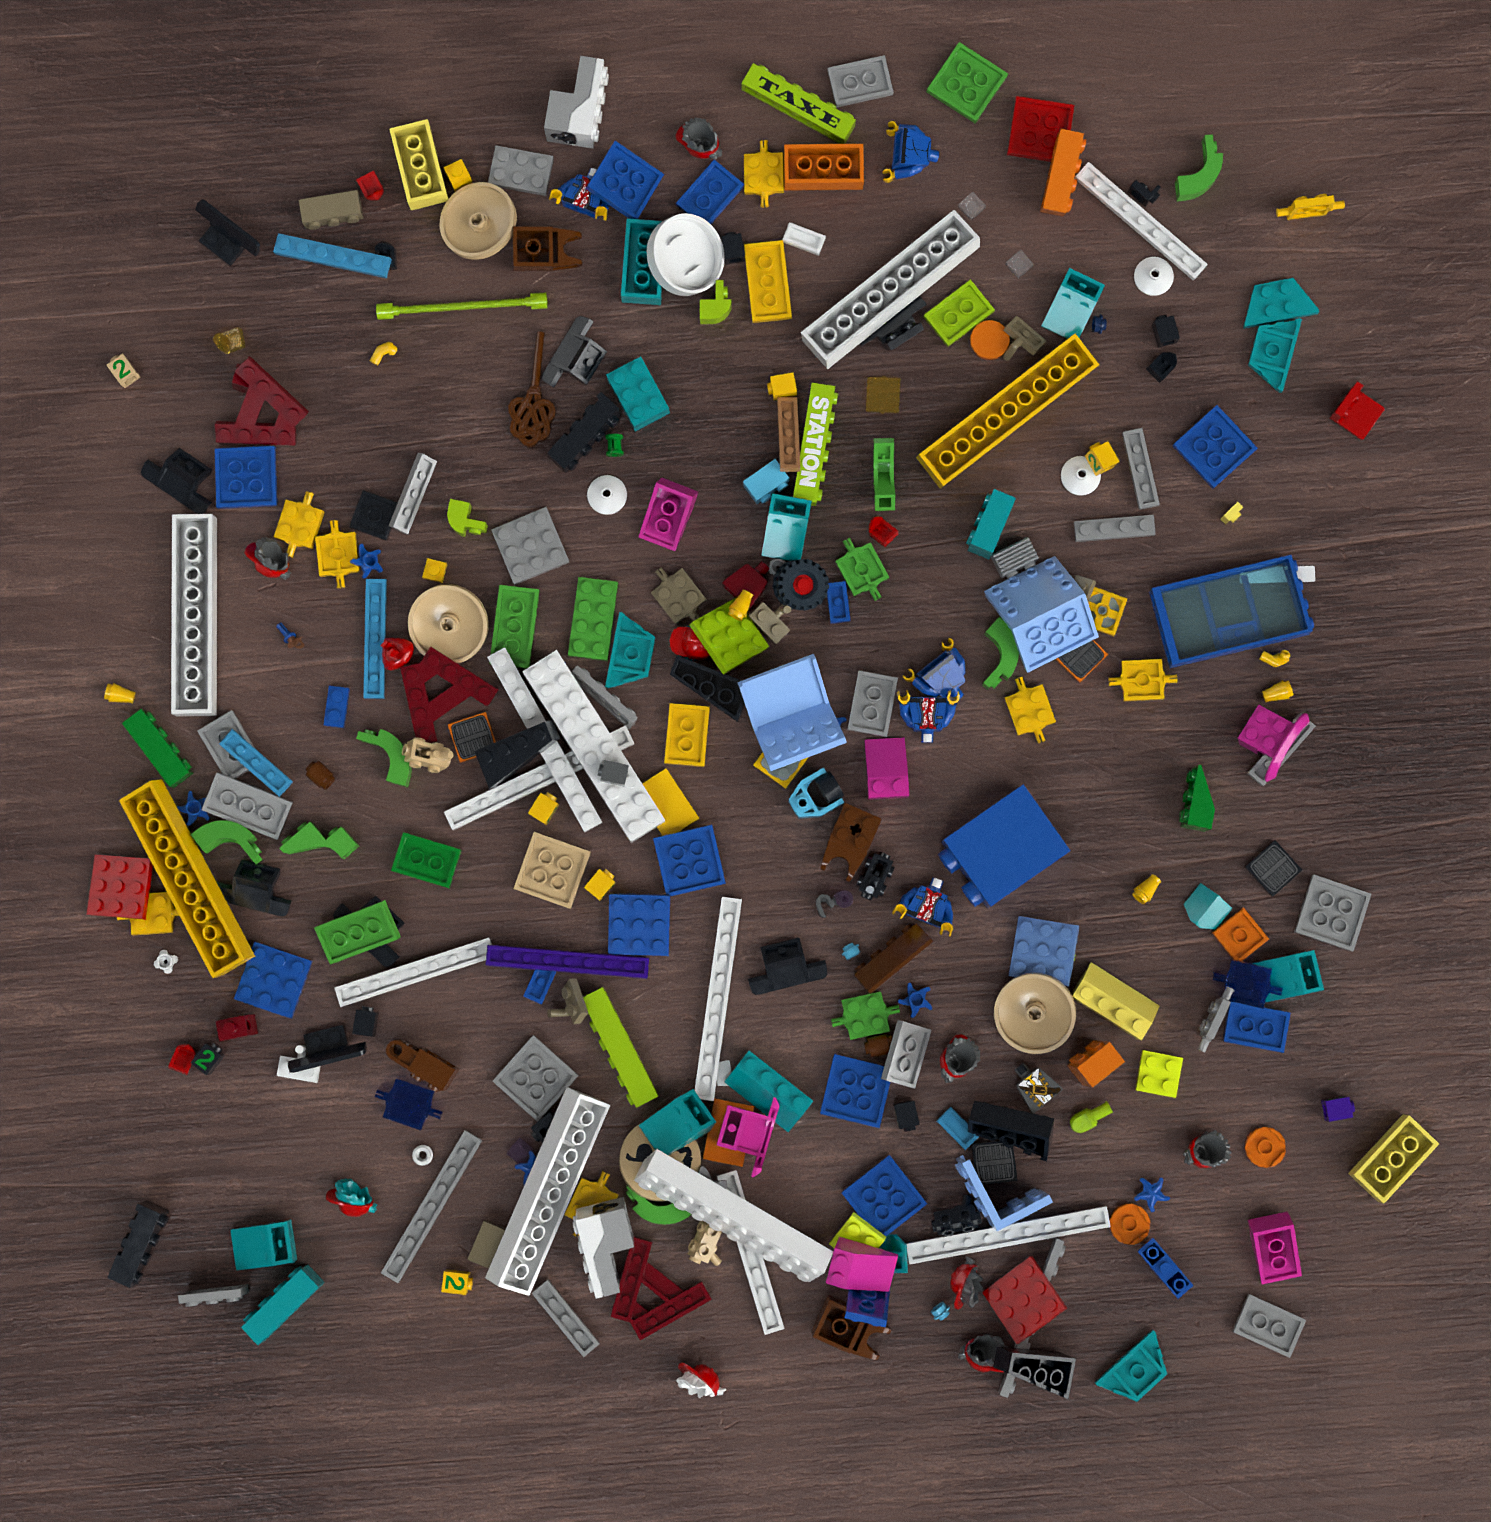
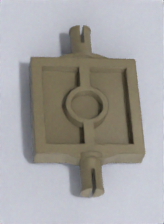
[651,567,707,624]

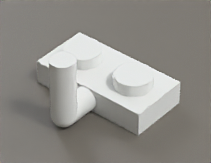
[277,1045,321,1083]

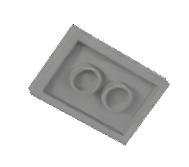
[827,55,894,107]
[488,146,554,196]
[847,671,898,737]
[197,710,256,779]
[881,1020,931,1089]
[178,1284,249,1307]
[1232,1294,1306,1358]

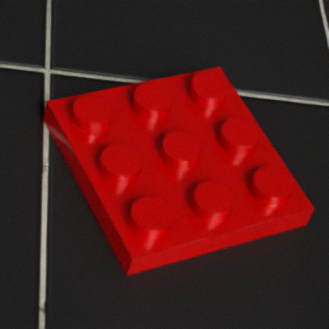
[1007,96,1075,162]
[87,855,153,920]
[982,1256,1067,1344]

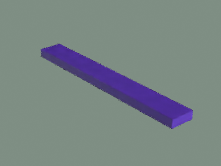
[485,945,649,979]

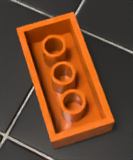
[1040,129,1086,217]
[784,144,864,191]
[1067,1040,1125,1088]

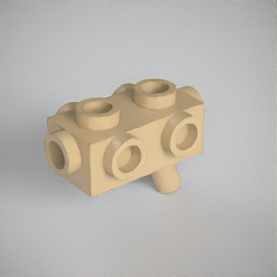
[402,738,453,773]
[688,1220,722,1266]

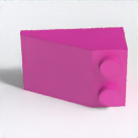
[639,478,698,551]
[864,738,909,800]
[1248,1212,1302,1284]
[826,1237,898,1292]

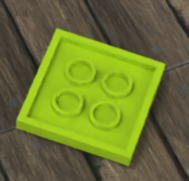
[690,598,770,675]

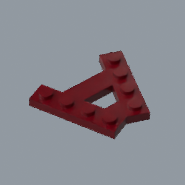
[215,356,309,446]
[400,647,499,743]
[611,1236,712,1341]

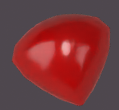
[380,638,414,671]

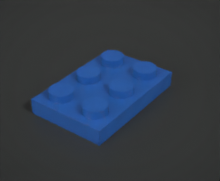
[676,160,744,224]
[1223,1001,1291,1053]
[845,1289,890,1327]

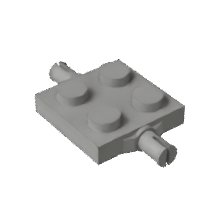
[1197,986,1234,1053]

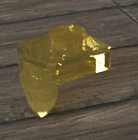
[213,327,245,354]

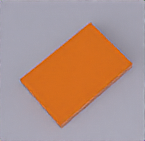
[703,1098,754,1167]

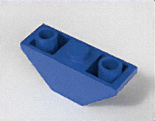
[1137,1237,1194,1299]

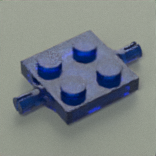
[1213,959,1283,1009]
[375,1078,443,1130]

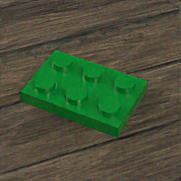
[391,832,462,889]

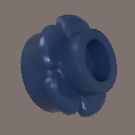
[1092,314,1107,334]

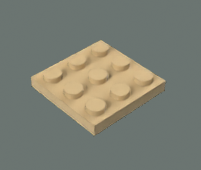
[513,832,591,909]

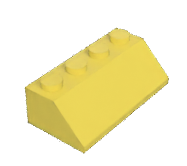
[1071,962,1160,1040]

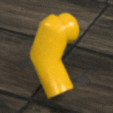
[369,342,397,366]
[1259,650,1290,667]

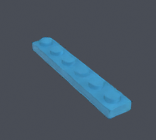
[273,233,391,279]
[363,579,387,699]

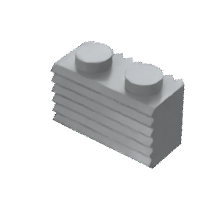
[991,537,1039,579]

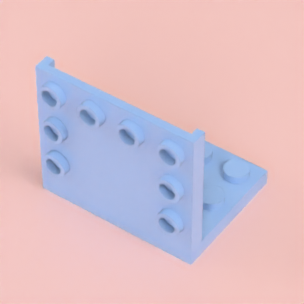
[984,556,1099,673]
[737,654,847,771]
[955,1155,1053,1231]

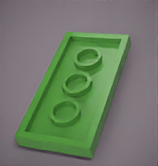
[568,577,618,661]
[489,585,540,669]
[314,900,401,965]

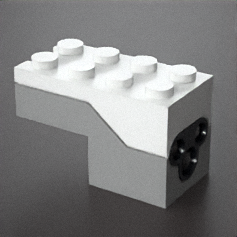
[544,56,609,148]
[573,1197,634,1299]

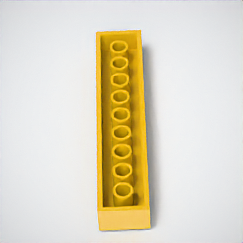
[916,333,1099,489]
[119,779,255,978]

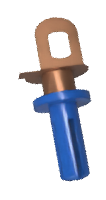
[276,623,304,649]

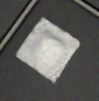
[958,192,986,221]
[1005,250,1034,279]

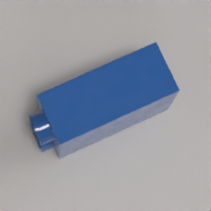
[938,784,1070,908]

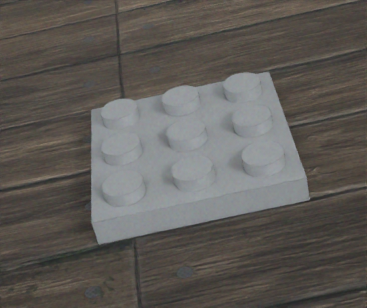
[491,507,570,585]
[1294,874,1371,952]
[493,1035,579,1122]

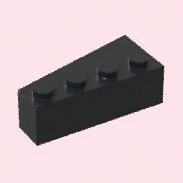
[547,392,620,473]
[670,656,745,722]
[474,720,560,789]
[968,1101,1055,1162]
[107,1201,169,1288]
[993,1346,1076,1399]

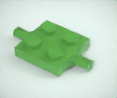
[835,538,889,601]
[831,992,900,1040]

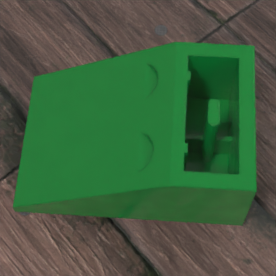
[1179,765,1215,832]

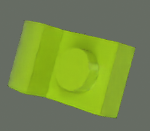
[700,280,732,324]
[447,499,488,537]

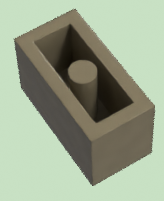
[467,1220,506,1268]

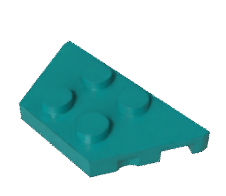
[1243,278,1319,329]
[1248,318,1302,393]
[605,612,655,689]
[1094,1329,1167,1402]

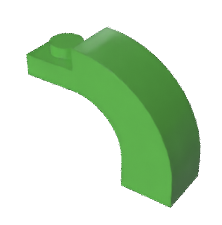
[1175,134,1223,201]
[873,438,895,511]
[982,617,1019,690]
[356,729,412,787]
[190,821,263,864]
[626,1185,691,1225]

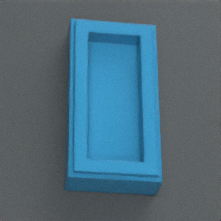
[936,1107,979,1150]

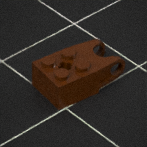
[513,227,583,271]
[820,803,882,882]
[386,1040,459,1092]
[811,1294,892,1360]

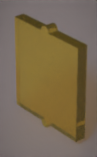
[866,376,900,414]

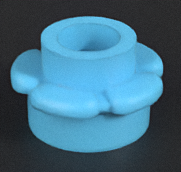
[842,943,861,960]
[931,1302,950,1321]

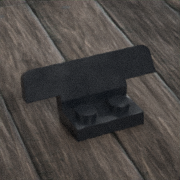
[195,199,260,267]
[860,296,927,351]
[541,316,607,388]
[141,448,212,514]
[217,859,292,917]
[333,896,405,967]
[748,938,828,995]
[288,1025,367,1073]

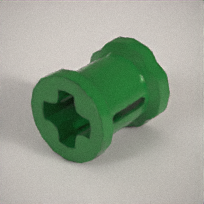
[605,434,624,457]

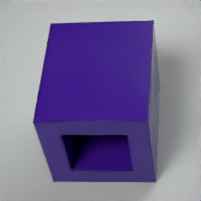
[1321,1096,1355,1122]

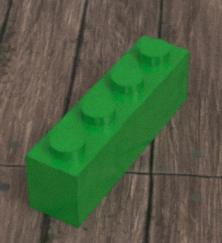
[122,709,193,788]

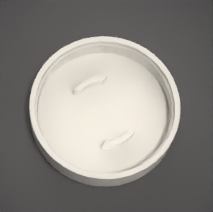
[647,214,725,296]

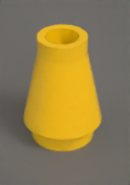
[728,590,753,621]
[1262,680,1294,703]
[104,683,136,704]
[1132,874,1161,904]

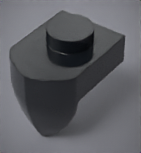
[374,241,397,270]
[1146,352,1177,383]

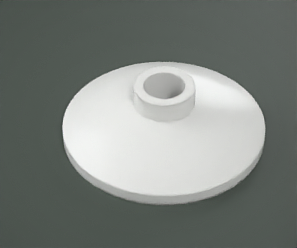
[1134,257,1174,296]
[1061,456,1101,496]
[587,475,627,515]

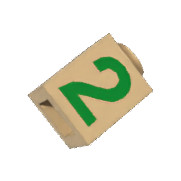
[107,354,141,388]

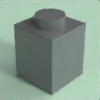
[597,760,629,787]

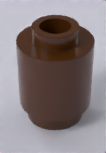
[305,761,336,790]
[864,1034,892,1058]

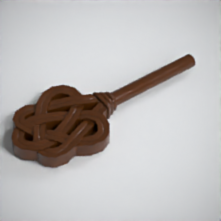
[508,331,556,448]

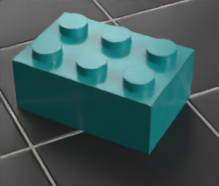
[606,356,670,431]
[966,489,1016,560]

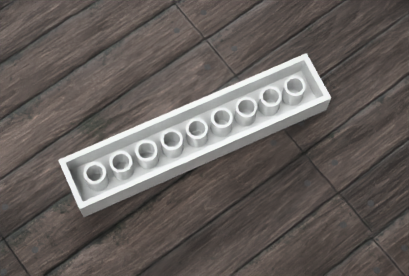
[801,210,980,369]
[171,514,217,716]
[522,650,665,843]
[485,1087,610,1296]
[634,1149,833,1282]

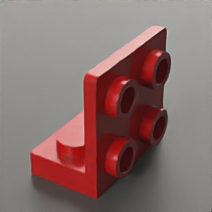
[1330,381,1385,440]

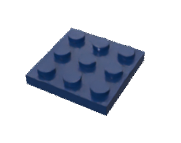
[585,141,664,219]
[1172,405,1258,489]
[215,446,277,509]
[653,824,726,896]
[608,893,670,956]
[234,941,313,1019]
[820,1054,890,1128]
[841,1155,927,1236]

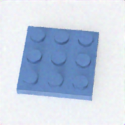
[1009,916,1079,986]

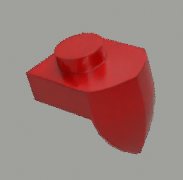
[356,171,384,201]
[868,516,898,547]
[168,1043,196,1075]

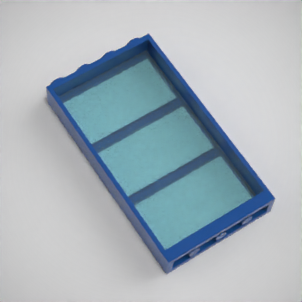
[1149,555,1314,668]

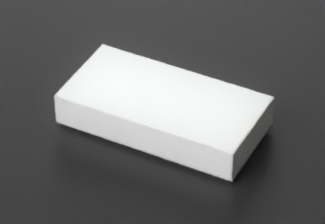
[783,222,826,256]

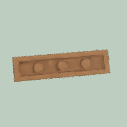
[777,397,800,472]

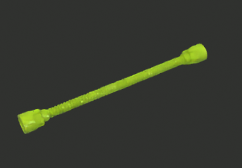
[376,292,548,320]

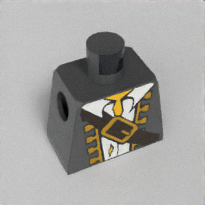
[1014,1062,1063,1114]

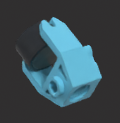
[788,768,844,819]

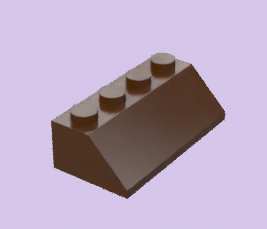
[854,923,934,994]

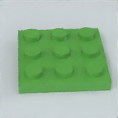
[926,42,1008,124]

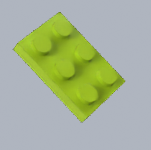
[924,279,995,347]

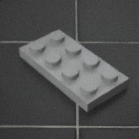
[202,772,293,840]

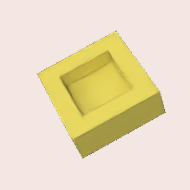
[1220,502,1243,525]

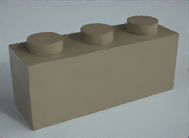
[299,190,364,230]

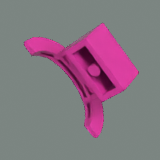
[1238,705,1310,782]
[717,1097,780,1177]

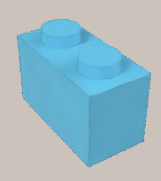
[743,459,789,504]

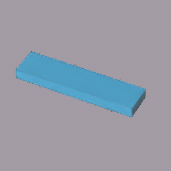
[219,729,293,797]

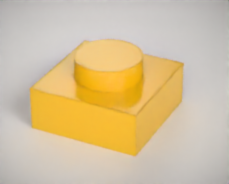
[422,558,447,583]

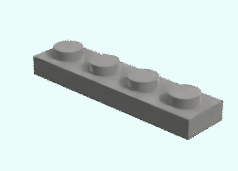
[1122,428,1160,510]
[389,453,437,534]
[1073,515,1156,542]
[572,665,638,730]
[1247,713,1316,787]
[532,1280,600,1357]

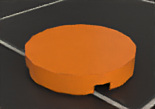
[970,320,1010,360]
[1244,1127,1286,1168]
[1109,1204,1150,1245]

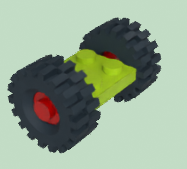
[772,559,829,611]

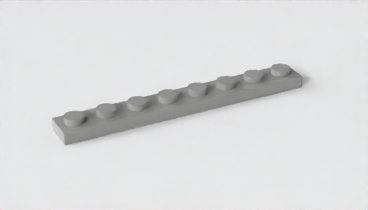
[381,1130,483,1283]
[998,1237,1066,1398]

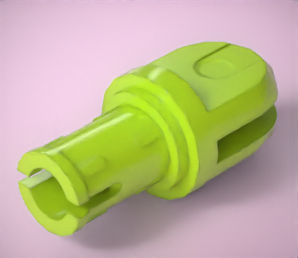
[1070,1101,1113,1133]

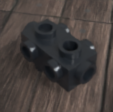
[856,852,895,901]
[931,1195,982,1236]

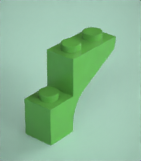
[279,822,359,859]

